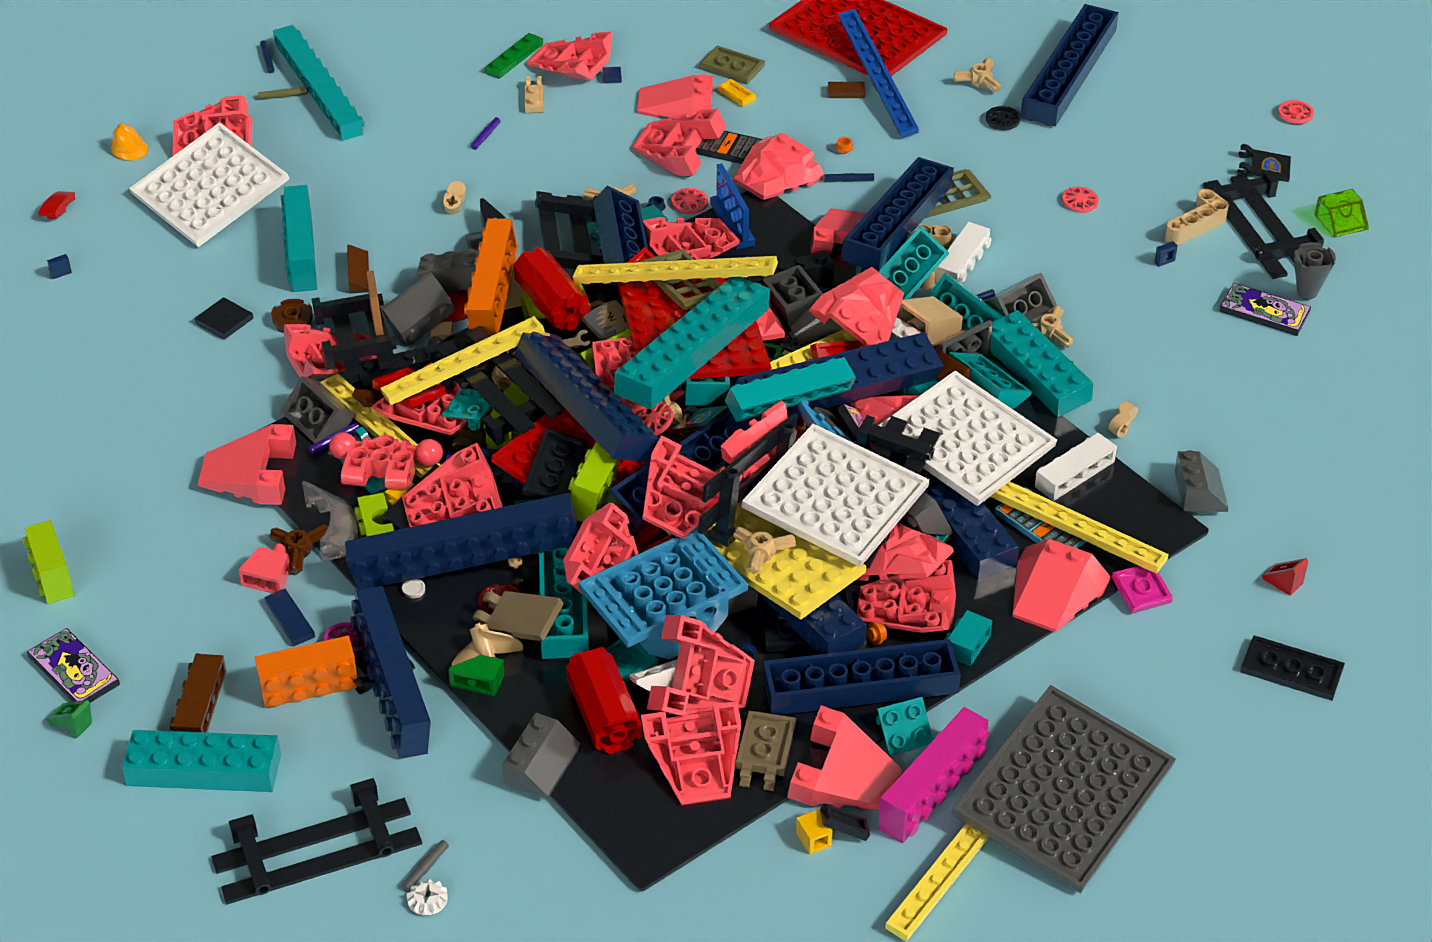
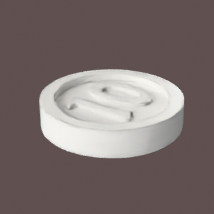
[402,579,425,599]

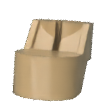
[443,181,466,214]
[1108,401,1138,437]

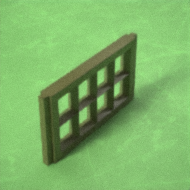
[924,169,991,219]
[639,249,721,310]

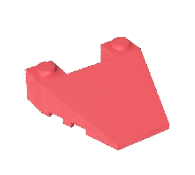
[632,109,727,176]
[810,208,867,257]
[198,424,296,505]
[647,615,755,716]
[787,705,903,810]

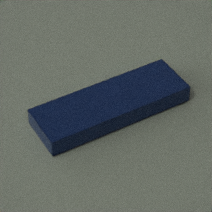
[264,588,315,646]

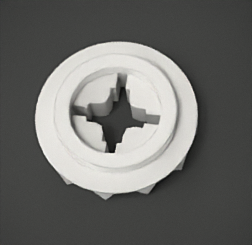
[407,879,448,915]

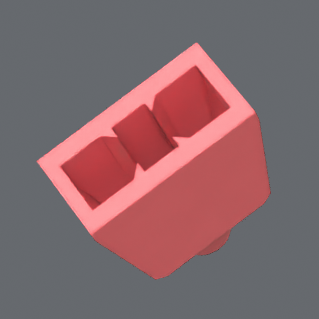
[238,544,290,594]

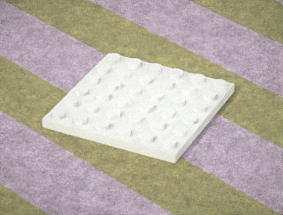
[129,122,290,247]
[878,371,1057,506]
[741,424,929,567]

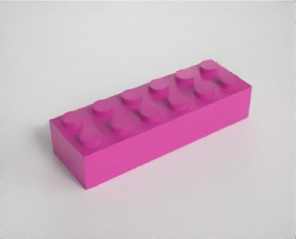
[878,707,989,843]

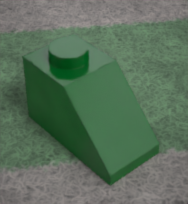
[449,655,505,696]

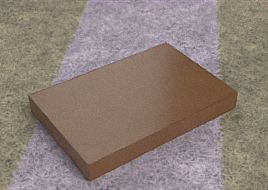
[366,270,384,336]

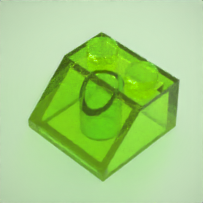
[1314,189,1369,238]

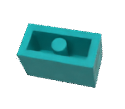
[945,610,992,666]

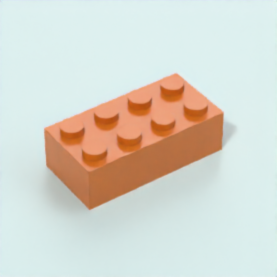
[254,636,358,708]

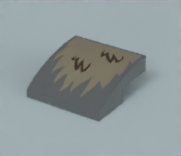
[581,299,629,341]

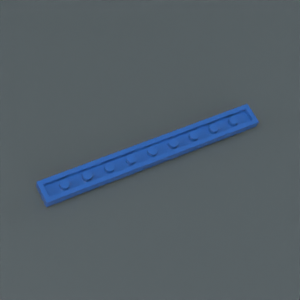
[838,9,919,138]

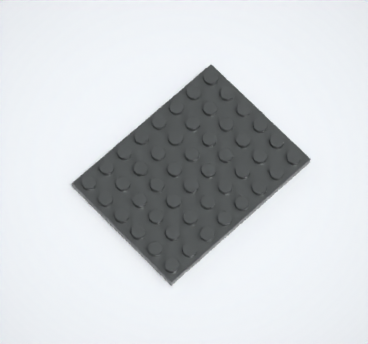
[951,685,1176,894]

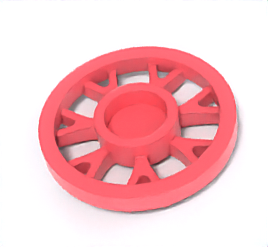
[1278,100,1314,124]
[1062,186,1099,213]
[672,187,708,214]
[637,403,673,436]

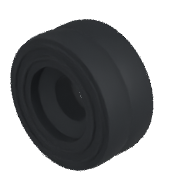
[587,607,608,649]

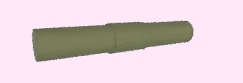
[258,87,307,99]

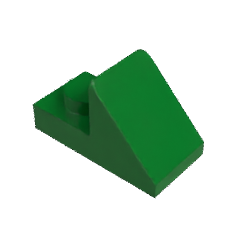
[47,700,92,738]

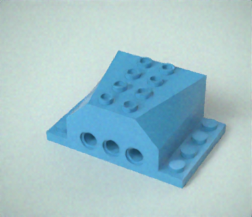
[578,528,748,660]

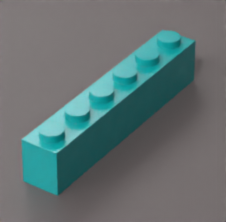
[725,357,856,422]

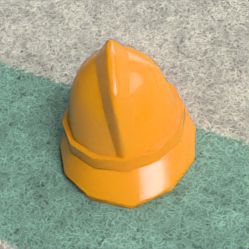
[110,123,149,161]

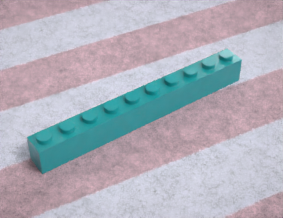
[273,25,364,141]

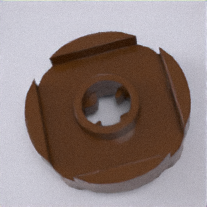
[271,298,313,332]

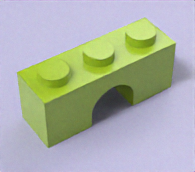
[355,493,394,537]

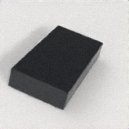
[820,803,870,841]

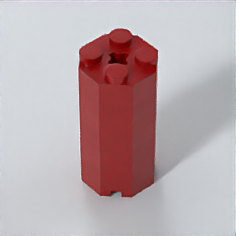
[513,247,591,331]
[566,647,642,754]

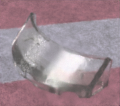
[302,481,359,561]

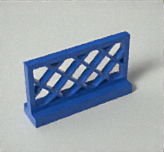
[710,163,755,250]

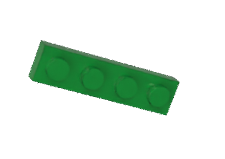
[485,33,543,79]

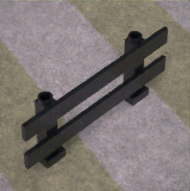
[1203,170,1324,279]
[535,191,604,289]
[311,293,397,376]
[436,326,565,446]
[698,413,798,547]
[857,415,941,569]
[211,778,422,905]

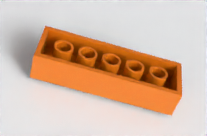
[464,219,518,336]

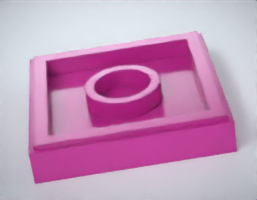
[1111,566,1173,614]

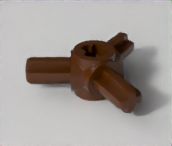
[269,524,330,574]

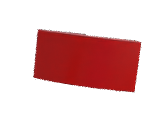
[38,191,76,219]

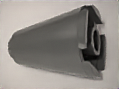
[1294,242,1336,300]
[789,292,844,344]

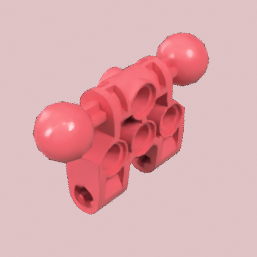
[329,432,443,490]

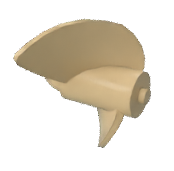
[452,623,523,666]

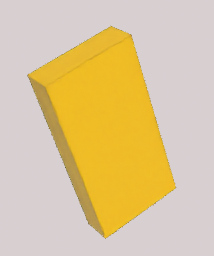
[718,79,756,107]

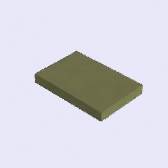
[699,45,765,84]

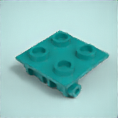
[442,388,493,431]
[875,697,933,756]

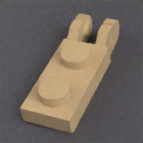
[525,76,544,113]

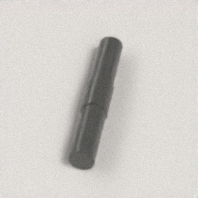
[401,840,449,892]

